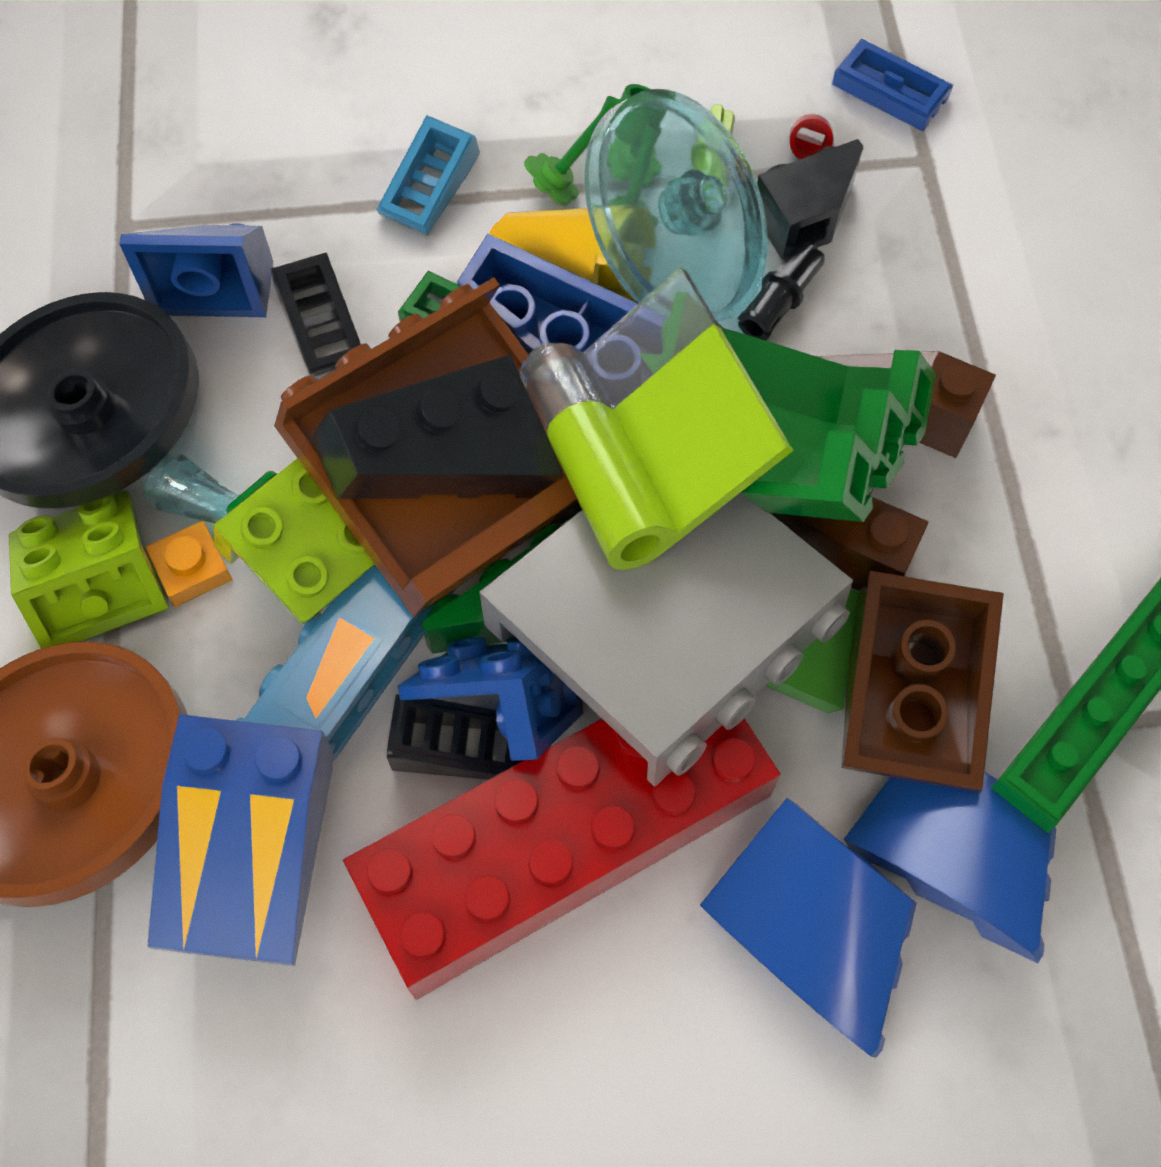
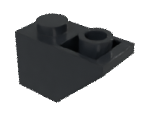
[752,139,864,261]

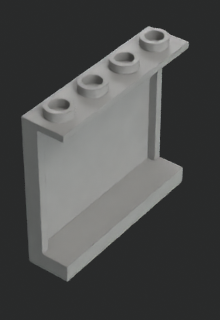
[480,492,853,787]

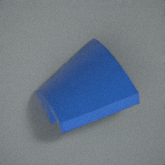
[843,771,1057,964]
[700,798,917,1058]

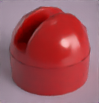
[789,114,834,160]

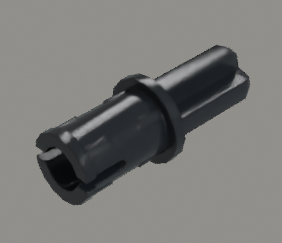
[737,241,825,341]

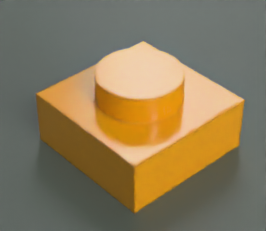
[145,520,233,607]

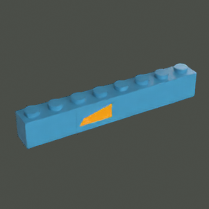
[235,565,457,761]

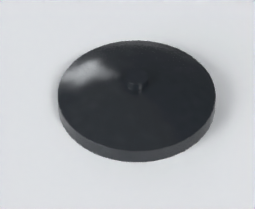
[0,292,199,509]

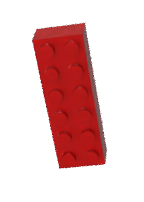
[342,718,781,1000]

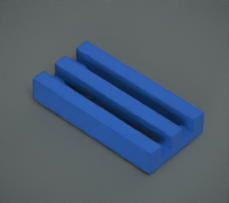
[832,38,953,132]

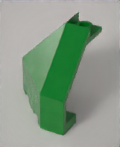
[642,294,936,522]

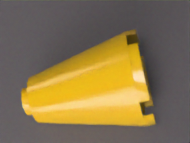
[489,206,653,304]

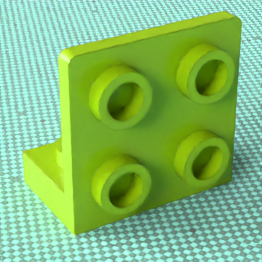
[213,458,375,624]
[9,491,169,649]

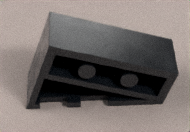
[311,354,564,499]

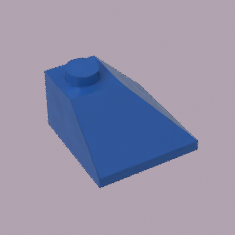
[119,223,273,318]

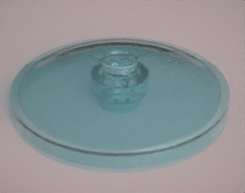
[584,89,768,322]

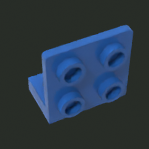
[398,636,584,761]

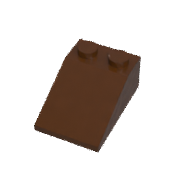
[841,571,1004,793]

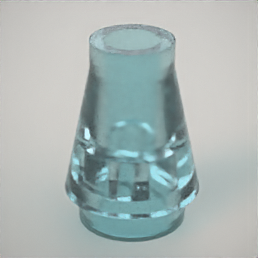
[142,454,239,524]

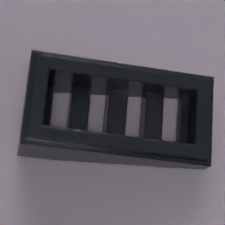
[271,252,361,376]
[387,694,524,780]

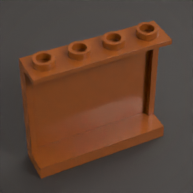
[274,278,579,618]

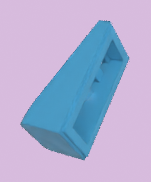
[377,115,480,235]

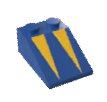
[147,714,335,966]

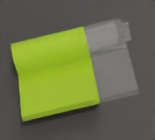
[519,267,793,570]

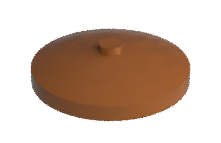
[0,641,188,907]

